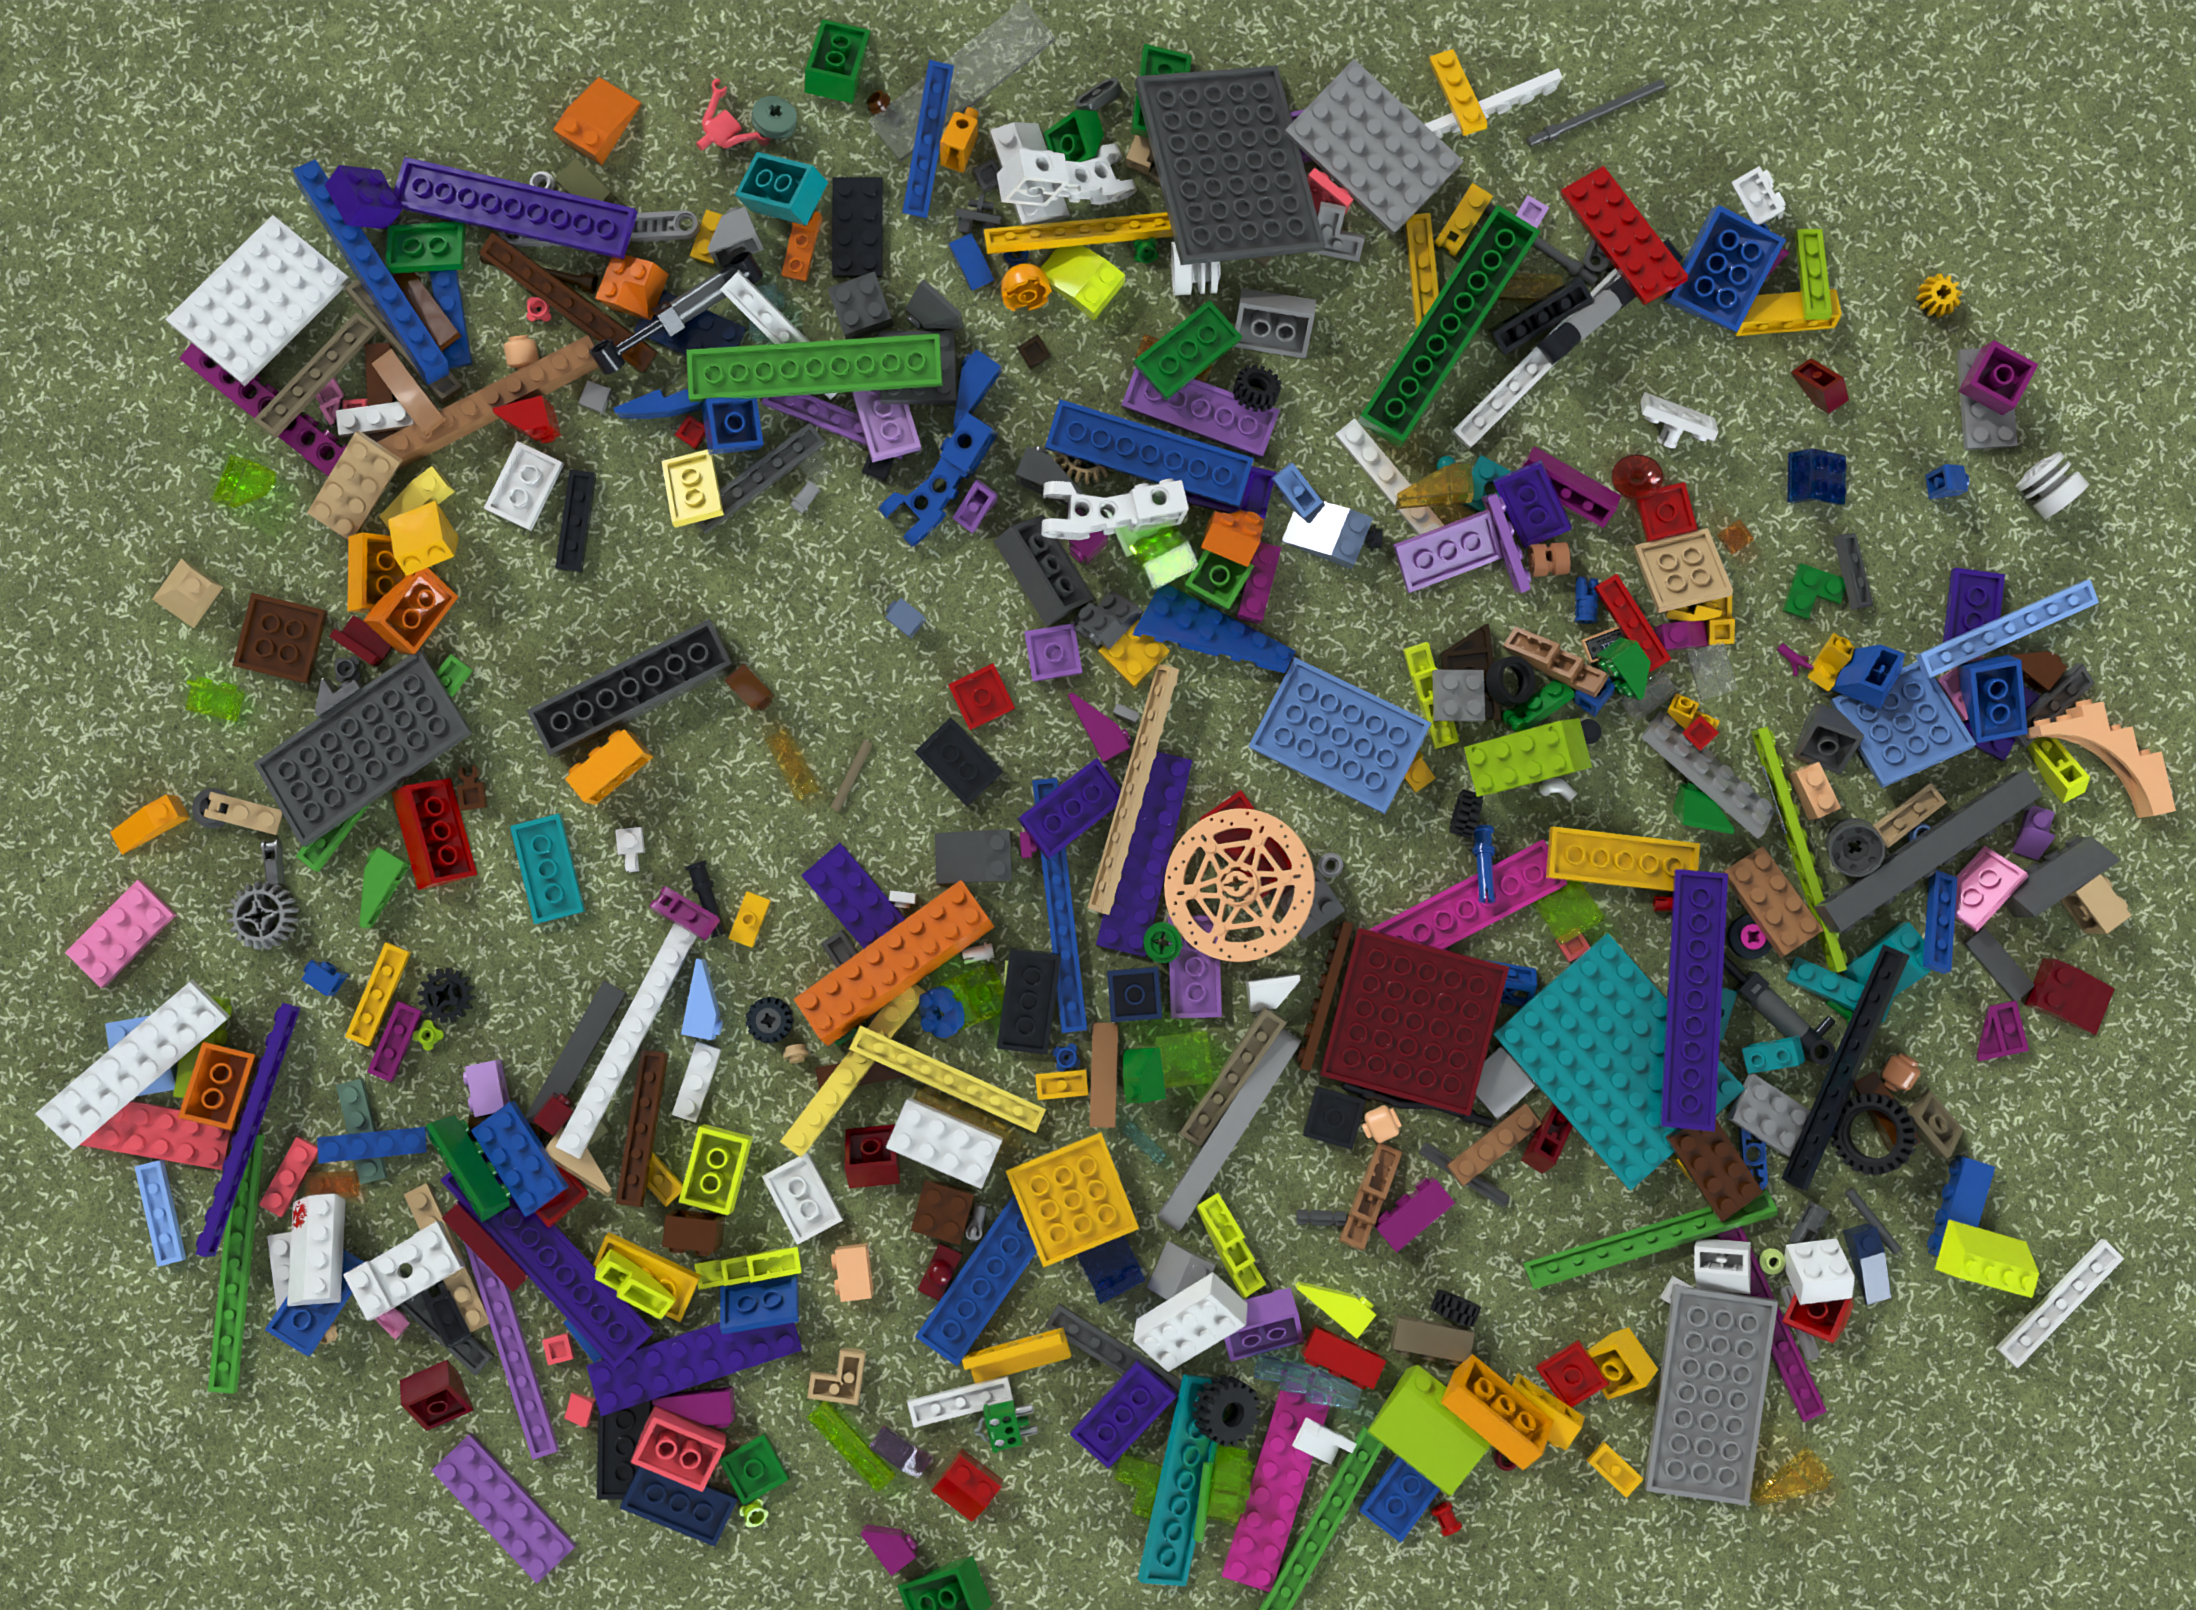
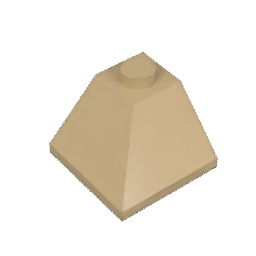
[152,558,223,628]

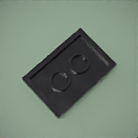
[914,717,1003,807]

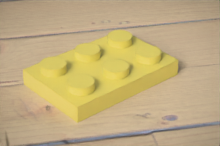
[662,449,724,528]

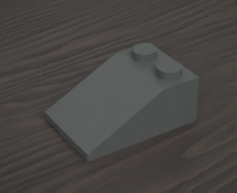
[1015,446,1086,513]
[935,829,1012,884]

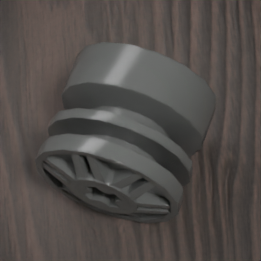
[1825,817,1885,877]

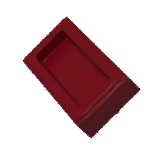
[917,1243,963,1301]

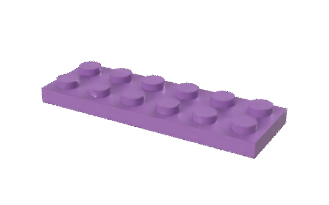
[1121,367,1280,458]
[431,1432,576,1583]

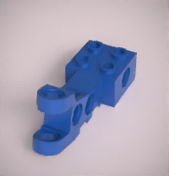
[878,412,999,547]

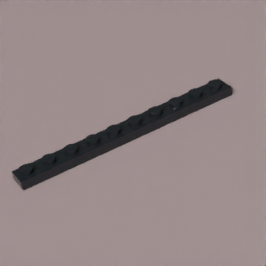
[1781,944,1910,1191]

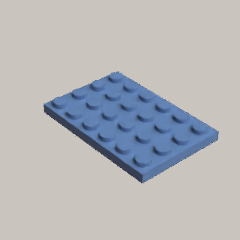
[1248,658,1432,815]

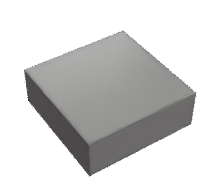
[579,380,613,414]
[1113,704,1140,725]

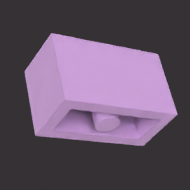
[463,1059,510,1117]

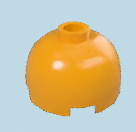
[1001,263,1052,311]

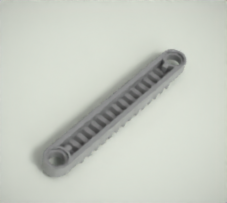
[499,210,700,248]

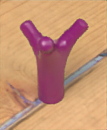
[1777,643,1813,676]

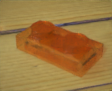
[305,1170,359,1197]

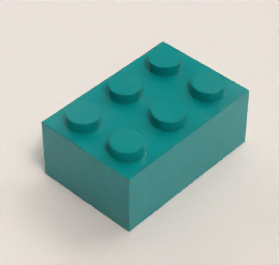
[735,152,828,226]

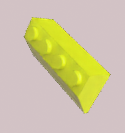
[1935,1219,2039,1298]

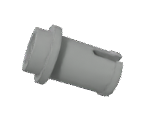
[790,481,821,514]

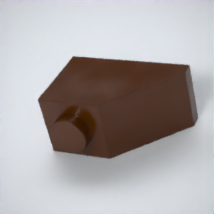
[2010,651,2067,693]

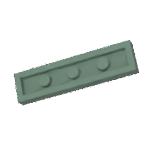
[336,1078,388,1184]

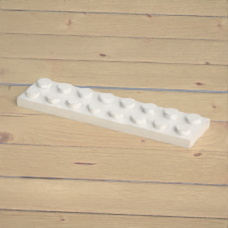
[35,979,230,1150]

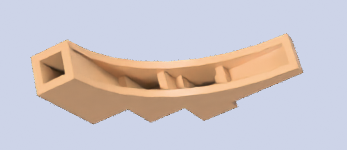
[2025,699,2176,818]

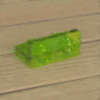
[185,676,245,722]

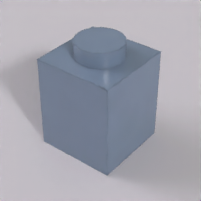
[885,598,926,639]

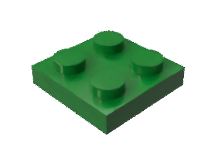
[719,1432,790,1506]

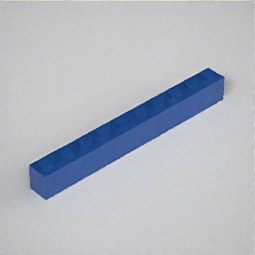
[293,159,450,385]

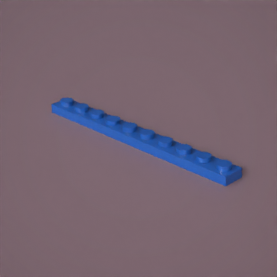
[1032,778,1087,1033]

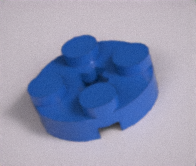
[919,986,965,1038]

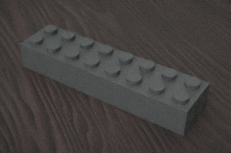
[526,619,737,758]

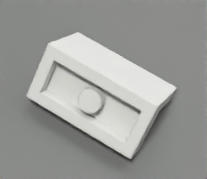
[1292,1417,1357,1465]

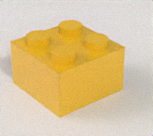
[1098,619,1170,689]

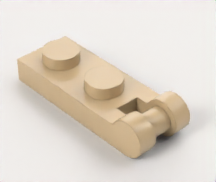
[203,792,283,835]

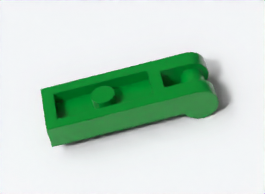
[1502,679,1575,733]

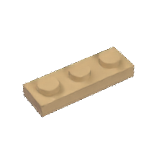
[1873,782,1947,849]

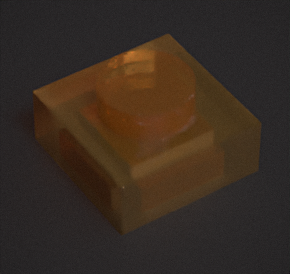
[1717,519,1754,555]

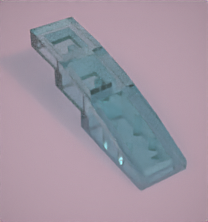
[1254,1354,1362,1410]

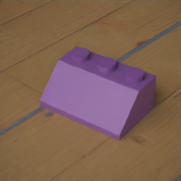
[1224,1288,1304,1362]

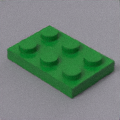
[385,222,466,273]

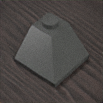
[905,279,964,331]
[1793,703,1864,774]

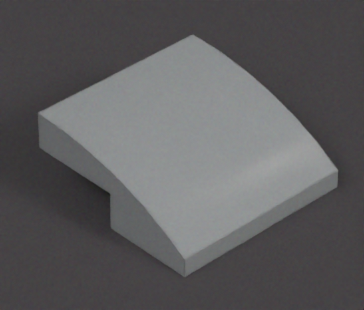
[1476,1047,1535,1120]

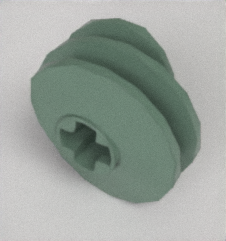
[751,96,797,139]

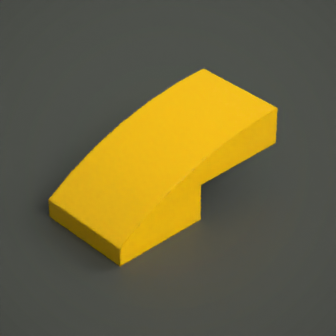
[1706,596,1735,645]

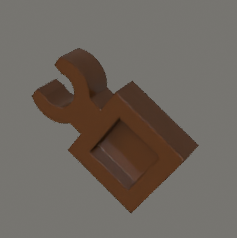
[457,765,488,811]

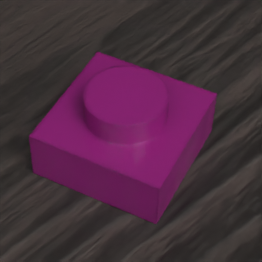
[1020,832,1037,859]

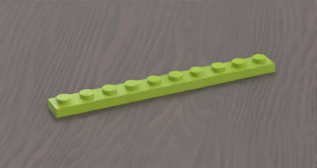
[1751,726,1847,973]

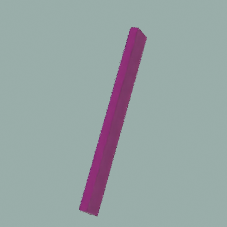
[1716,1227,1827,1422]

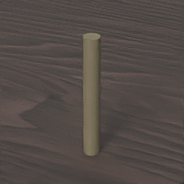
[830,740,873,812]

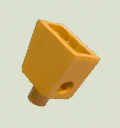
[940,107,979,174]

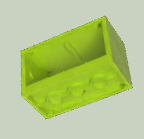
[1464,718,1593,797]

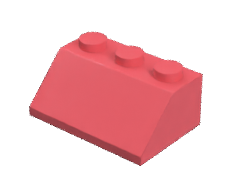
[631,1406,726,1492]

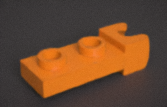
[781,212,822,282]

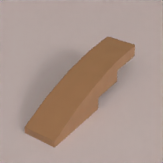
[372,349,446,435]
[1503,626,1608,698]
[1090,1022,1118,1128]
[1338,1143,1402,1251]

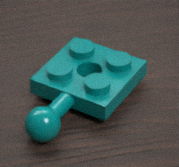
[1436,455,1512,516]

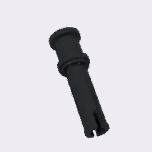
[684,860,727,938]

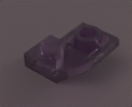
[869,1425,933,1479]

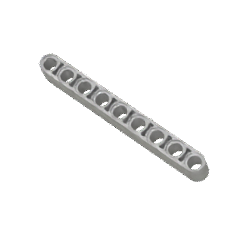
[1157,1028,1301,1232]

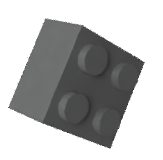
[827,271,894,339]
[1269,866,1345,940]

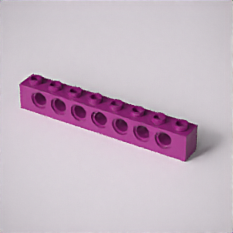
[179,343,347,477]

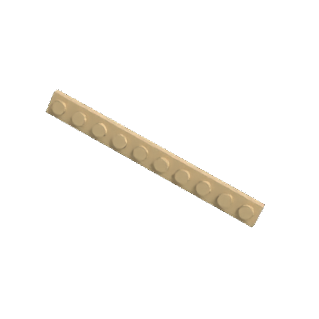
[1088,664,1179,915]

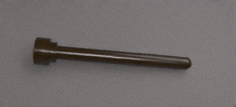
[480,255,598,294]

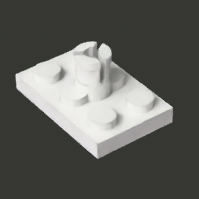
[1640,392,1718,448]

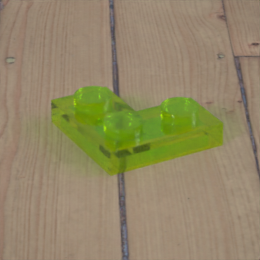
[1114,1453,1163,1519]

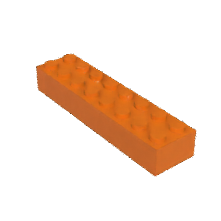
[793,880,995,1046]

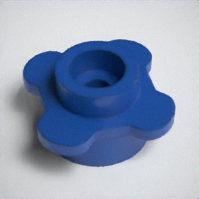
[1052,1043,1081,1071]

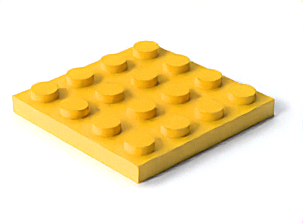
[1006,1132,1139,1268]

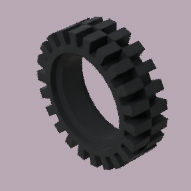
[1831,1093,1918,1175]

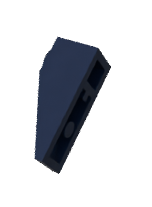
[1842,1223,1891,1305]

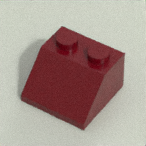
[844,1124,900,1189]
[400,1360,474,1431]

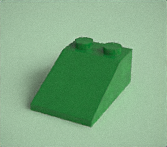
[804,19,870,104]
[897,1555,992,1610]

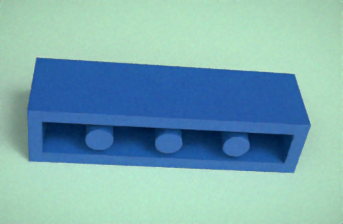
[1927,1155,1995,1257]

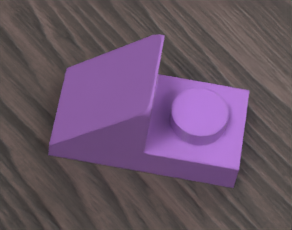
[953,479,998,533]
[2012,805,2055,860]

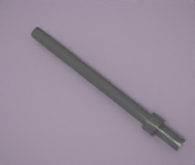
[1526,79,1665,147]
[1484,203,1598,286]

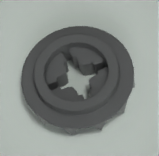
[192,788,229,829]

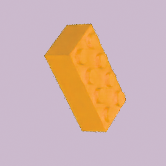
[1441,1354,1554,1470]

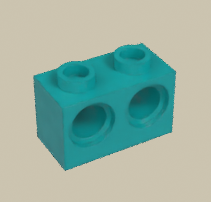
[1742,1036,1806,1074]

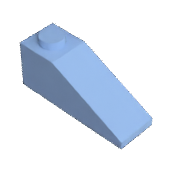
[681,958,723,1040]

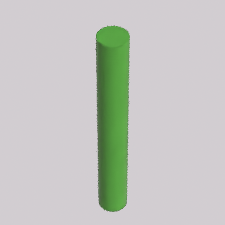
[1193,1462,1213,1542]

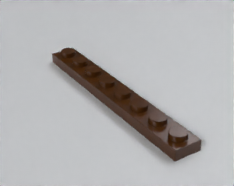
[479,232,658,373]

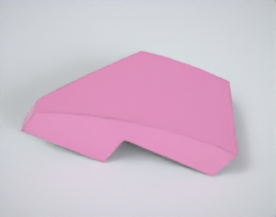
[316,377,344,426]

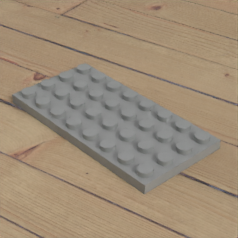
[1644,1285,1778,1506]

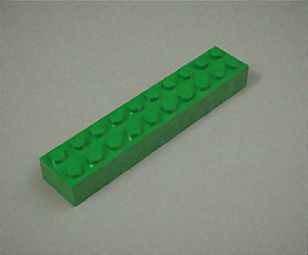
[1358,204,1540,449]

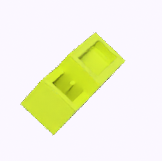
[595,1249,675,1320]

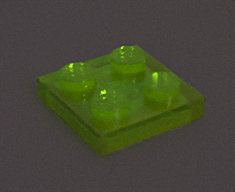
[1533,881,1605,945]

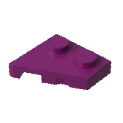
[1976,1000,2029,1061]

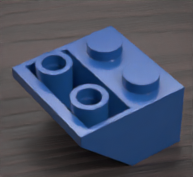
[1831,644,1905,709]

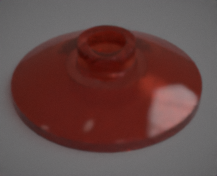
[1612,454,1663,500]

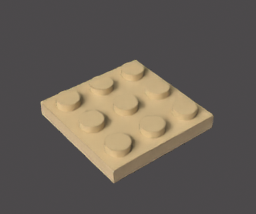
[1634,528,1733,613]

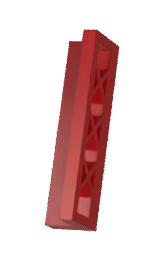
[1594,574,1671,673]

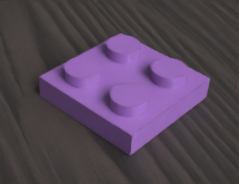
[1024,623,1083,682]

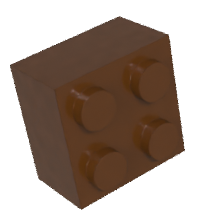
[910,1177,976,1245]
[662,1209,726,1256]

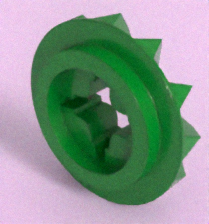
[1144,922,1183,963]

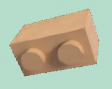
[1787,762,1841,820]
[831,1243,874,1302]

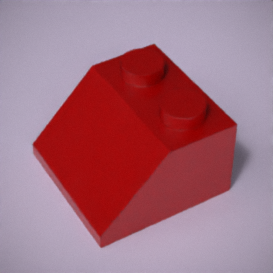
[492,395,561,444]
[931,1449,1003,1522]

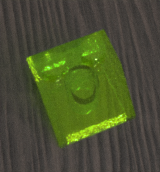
[938,962,1004,1031]

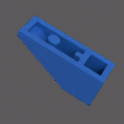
[954,349,1002,430]

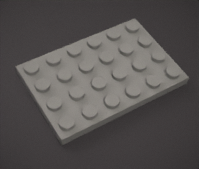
[1284,59,1463,236]

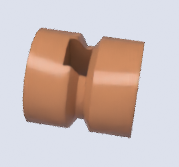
[1528,542,1570,577]

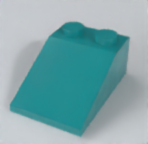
[1842,922,1932,998]

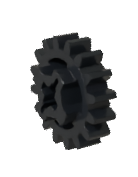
[418,968,476,1023]

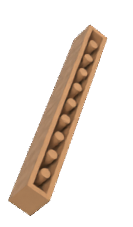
[377,335,599,470]

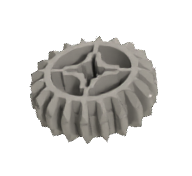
[226,881,299,950]

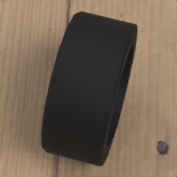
[1486,656,1536,706]

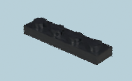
[555,469,597,573]

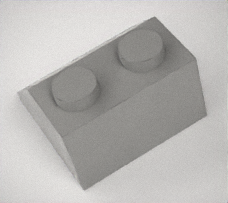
[708,207,764,268]
[1147,1240,1215,1300]

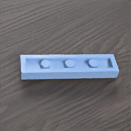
[135,1160,186,1267]

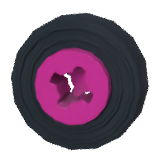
[1727,914,1772,960]

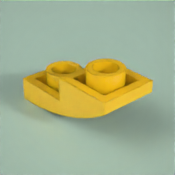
[1665,601,1722,621]
[1667,693,1720,743]

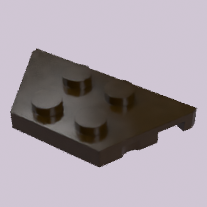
[1440,624,1501,721]

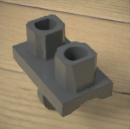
[955,193,1003,235]

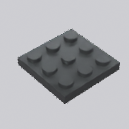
[879,331,957,404]

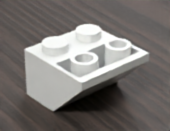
[1694,1238,1751,1294]

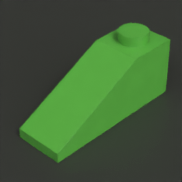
[359,847,411,928]

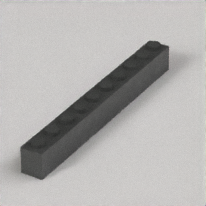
[1814,769,2042,934]

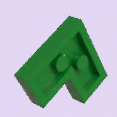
[1782,563,1846,619]

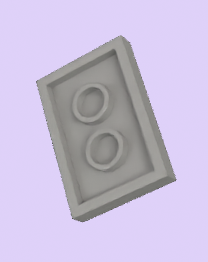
[1727,1074,1810,1156]

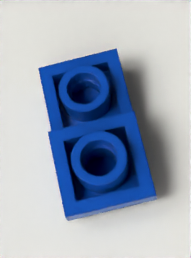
[948,233,994,291]

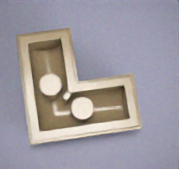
[807,1348,866,1405]

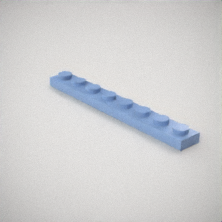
[1915,579,2099,679]

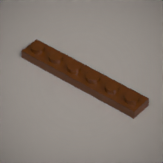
[1296,921,1354,1071]
[615,1050,668,1207]

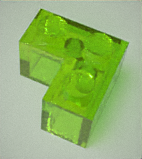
[1206,1445,1252,1523]

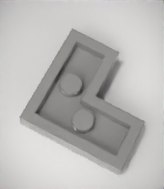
[1310,202,1365,262]

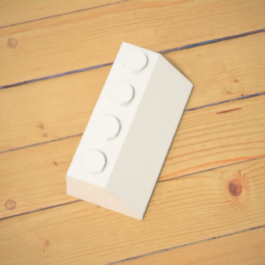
[990,122,1070,226]

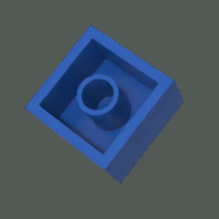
[701,398,764,455]

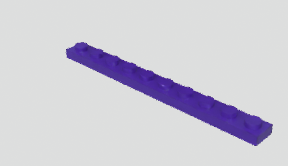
[195,1003,300,1257]

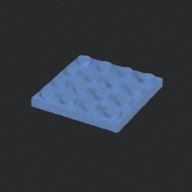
[1830,661,1976,788]

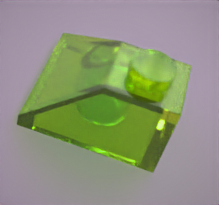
[211,454,277,508]

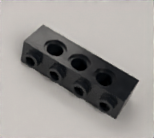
[1488,276,1594,355]

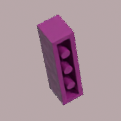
[1520,446,1621,528]

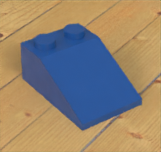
[1958,655,2028,743]

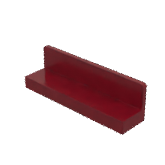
[442,1201,529,1292]

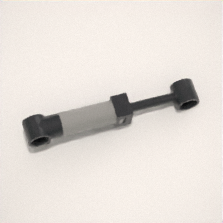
[1536,238,1683,365]

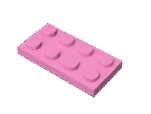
[65,880,176,988]

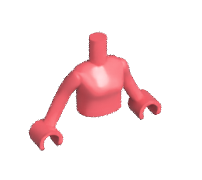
[696,78,771,151]

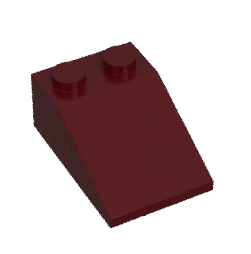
[2024,958,2115,1035]

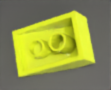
[1041,245,1125,321]

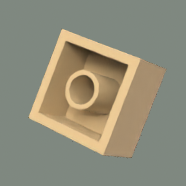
[2060,874,2132,934]

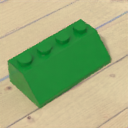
[426,1115,511,1222]

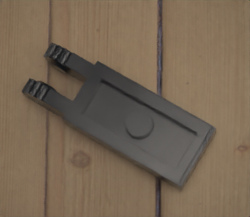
[420,1280,472,1350]

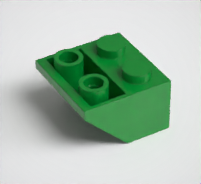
[1596,637,1651,701]

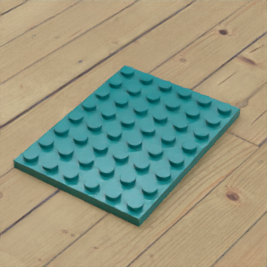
[1492,933,1745,1191]

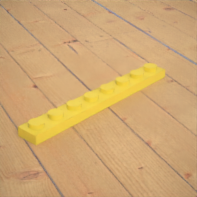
[780,984,926,1158]
[849,1026,1046,1133]

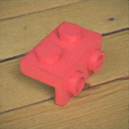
[1307,168,1353,217]

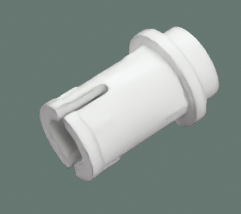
[962,942,995,964]

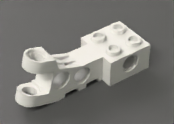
[997,143,1137,206]
[1041,479,1189,540]

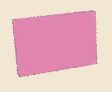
[1955,846,2028,932]

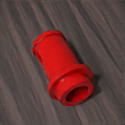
[1653,896,1673,912]

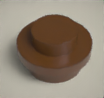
[867,90,891,114]

